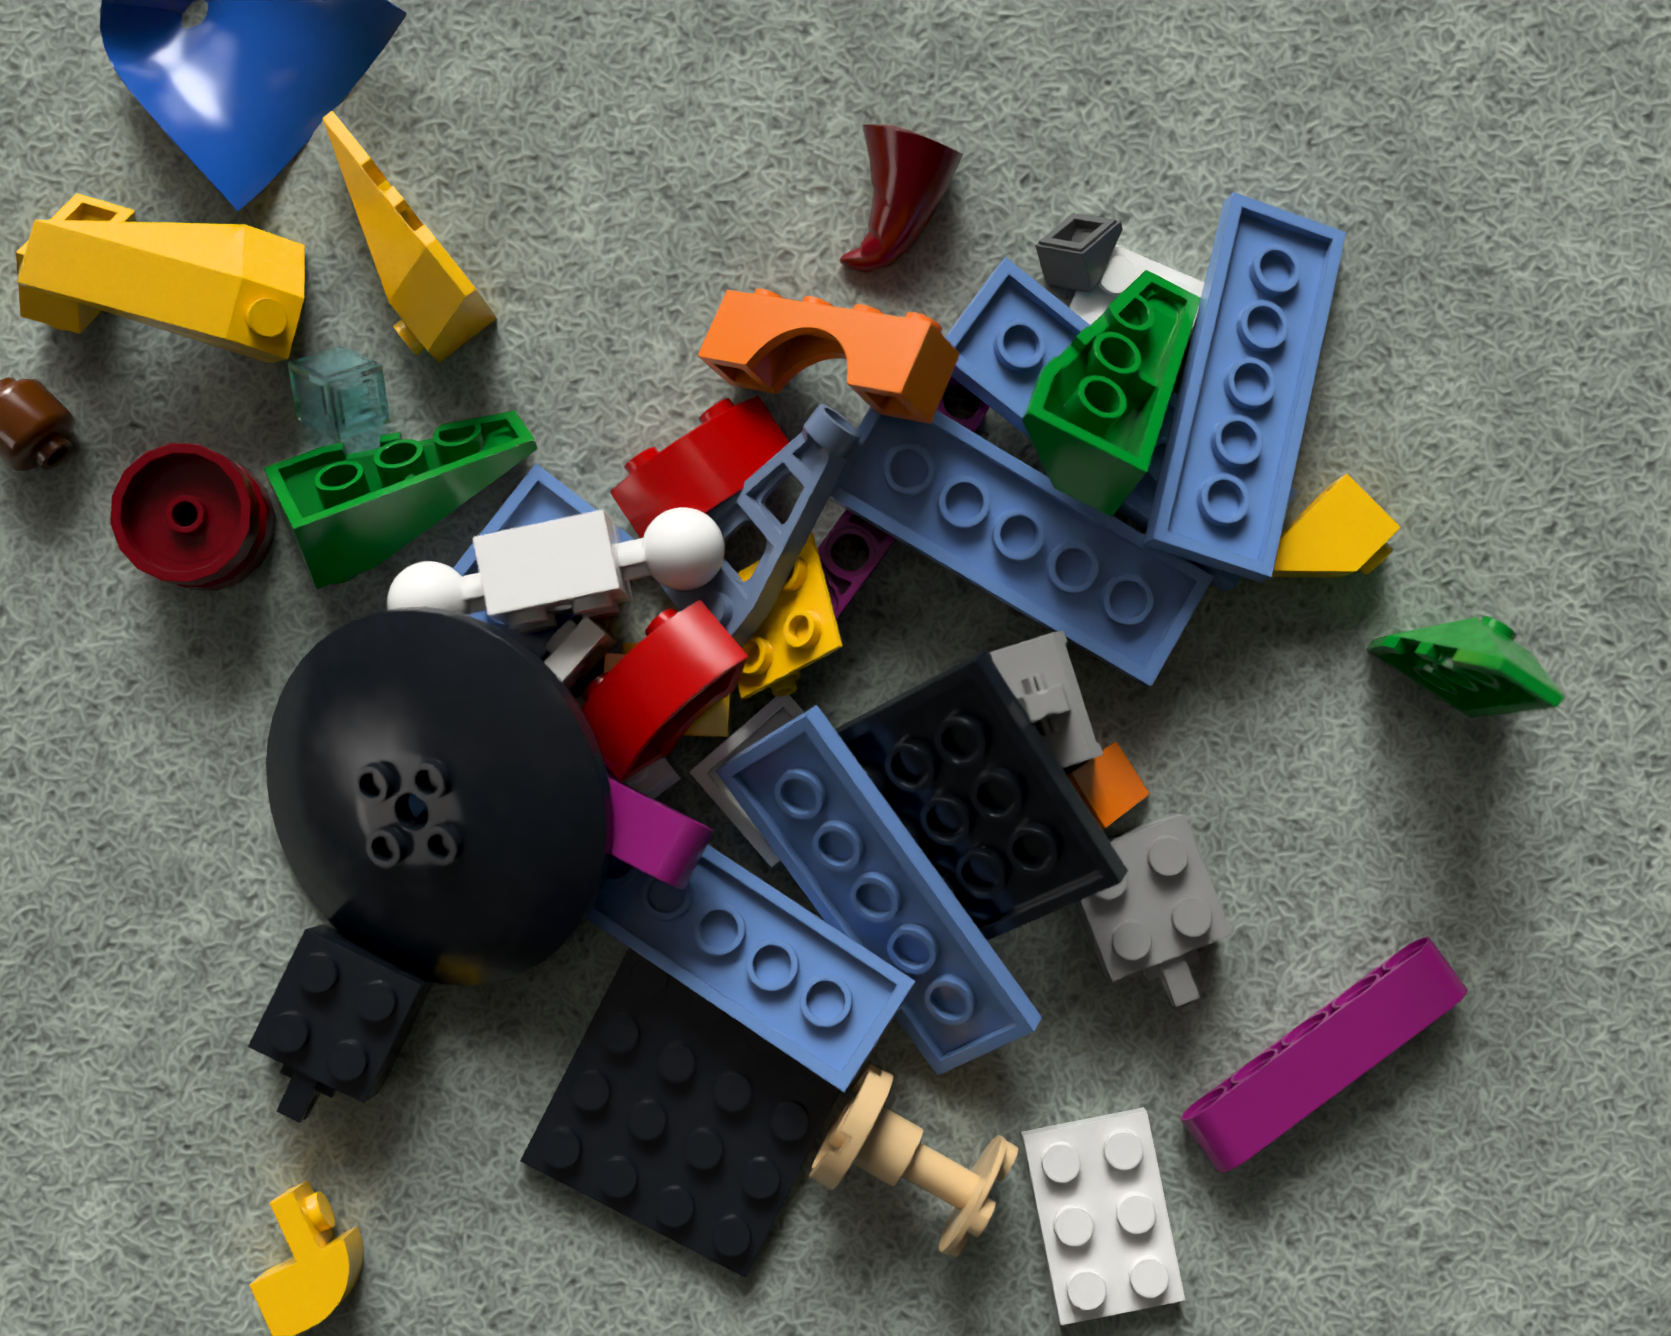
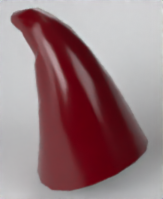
[839,124,963,273]

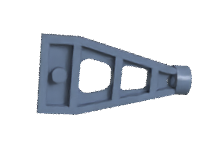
[657,404,861,648]

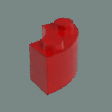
[610,395,790,538]
[582,600,749,782]

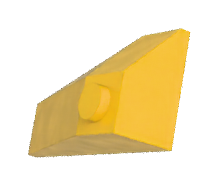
[322,111,497,363]
[16,220,305,364]

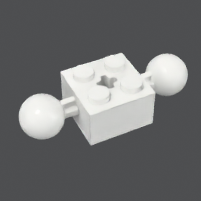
[387,507,725,634]

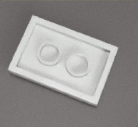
[1021,1107,1186,1325]

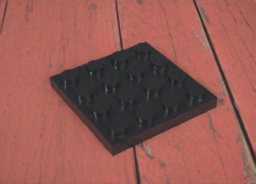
[835,650,1128,941]
[520,947,840,1278]

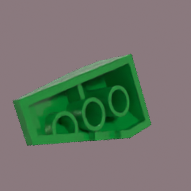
[1022,270,1201,517]
[263,411,538,590]
[1366,616,1565,718]

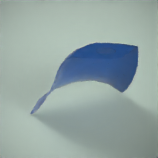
[100,0,406,211]

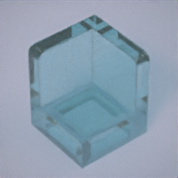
[288,346,390,441]

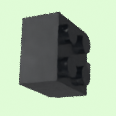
[248,924,434,1123]

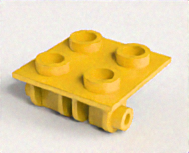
[737,532,843,699]

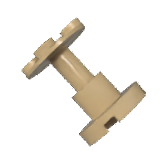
[809,1062,1019,1258]

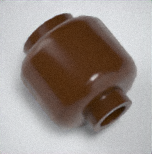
[0,377,75,471]

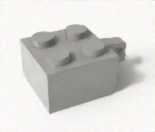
[988,630,1103,768]
[1074,813,1232,1007]

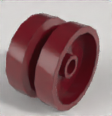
[110,443,275,591]

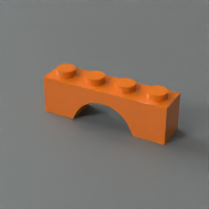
[697,288,960,424]

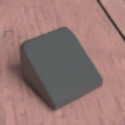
[1035,213,1123,292]

